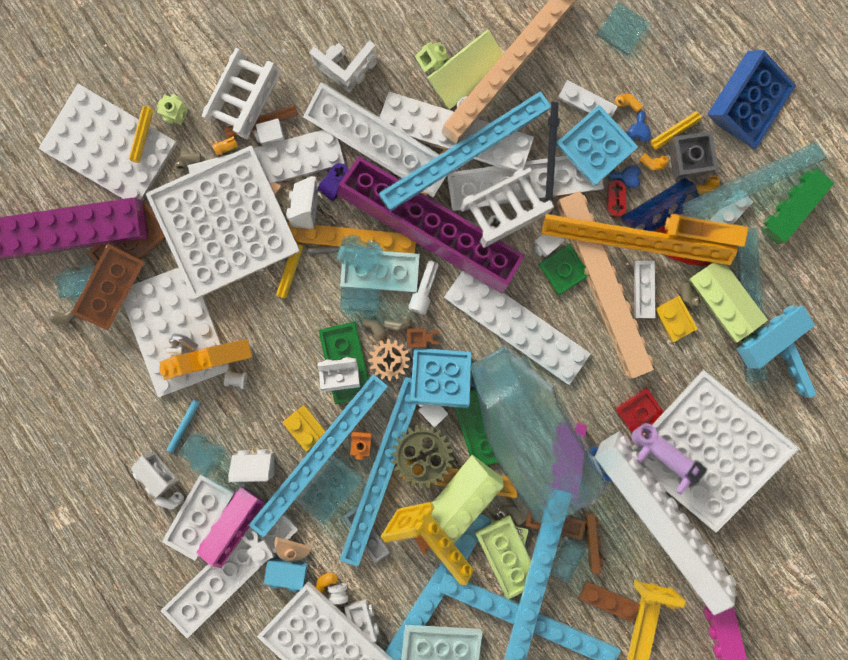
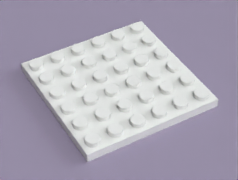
[145,145,300,299]
[632,369,799,533]

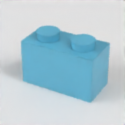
[264,557,309,592]

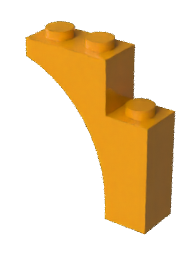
[665,214,749,247]
[159,339,252,380]

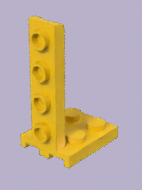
[381,502,474,585]
[627,579,686,660]

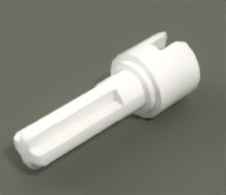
[408,261,439,315]

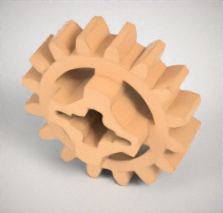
[368,339,410,381]

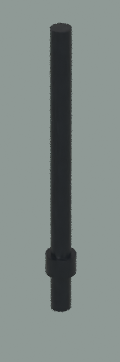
[544,102,560,218]

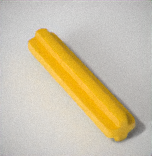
[129,106,154,163]
[650,112,702,150]
[276,244,303,298]

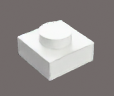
[325,43,346,63]

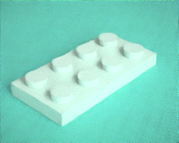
[340,248,420,293]
[401,625,482,660]

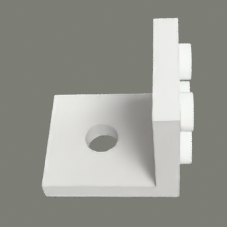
[309,41,378,93]

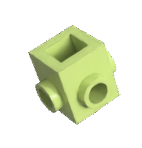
[415,42,450,72]
[157,94,188,125]

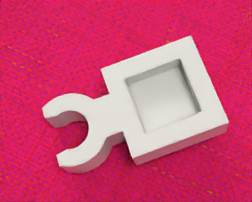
[243,530,275,567]

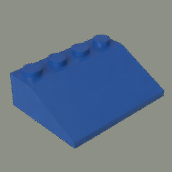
[707,50,796,149]

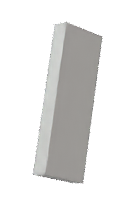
[342,505,391,564]

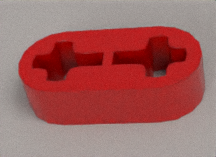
[607,180,626,218]

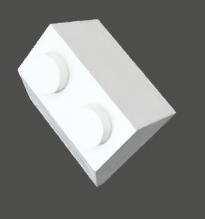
[286,176,319,229]
[228,449,275,482]
[131,451,179,498]

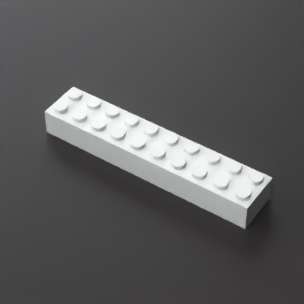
[595,431,736,615]

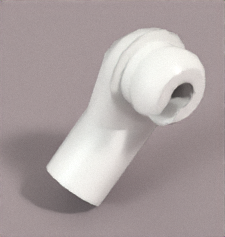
[155,492,184,510]

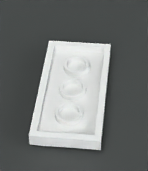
[162,474,235,561]

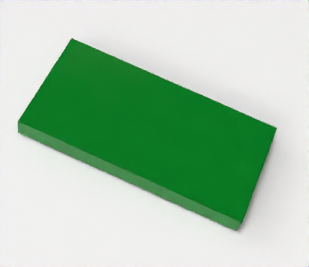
[318,321,369,404]
[455,385,510,466]

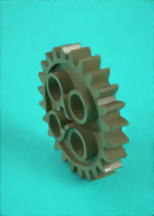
[391,425,454,489]

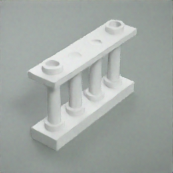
[202,48,281,139]
[461,168,554,248]

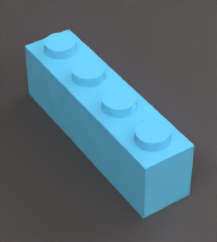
[737,305,815,369]

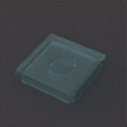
[597,2,650,56]

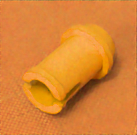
[212,136,238,156]

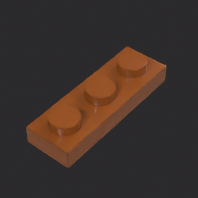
[525,506,586,541]
[584,512,603,574]
[578,580,640,623]

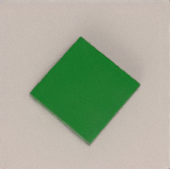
[538,243,589,296]

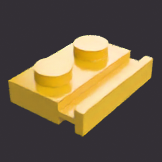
[655,296,698,342]
[282,404,326,452]

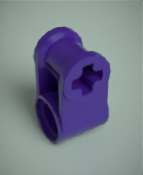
[318,163,349,202]

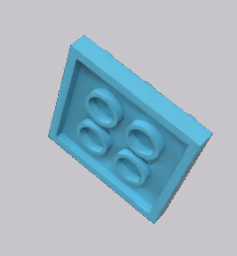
[556,105,638,186]
[410,348,471,408]

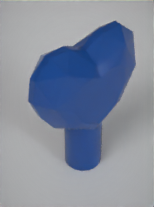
[626,111,652,142]
[609,165,641,189]

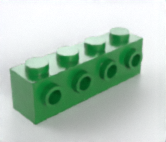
[761,168,834,245]

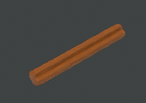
[224,105,298,138]

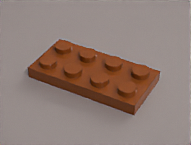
[87,203,166,264]
[71,244,144,331]

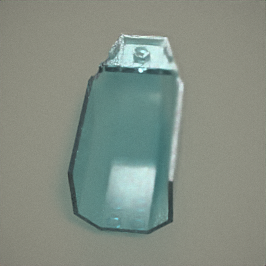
[470,346,607,522]

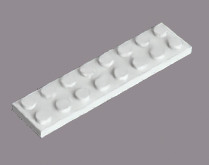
[303,82,446,197]
[379,92,534,172]
[188,130,345,183]
[447,156,604,212]
[444,271,591,385]
[161,513,299,638]

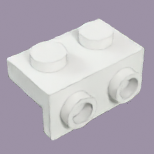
[317,357,360,392]
[344,599,380,643]

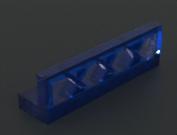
[621,178,701,232]

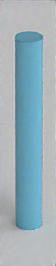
[167,399,201,453]

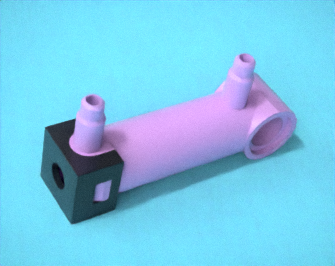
[632,424,707,495]

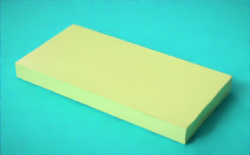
[427,30,503,110]
[475,515,531,599]

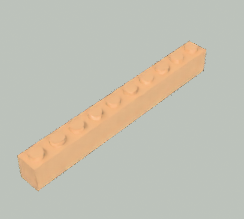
[441,0,576,144]
[555,191,654,379]

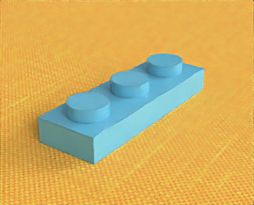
[780,342,817,398]

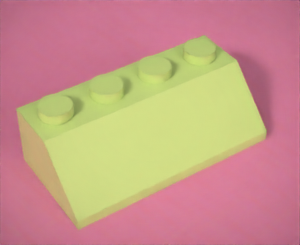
[689,263,768,342]
[431,455,504,544]

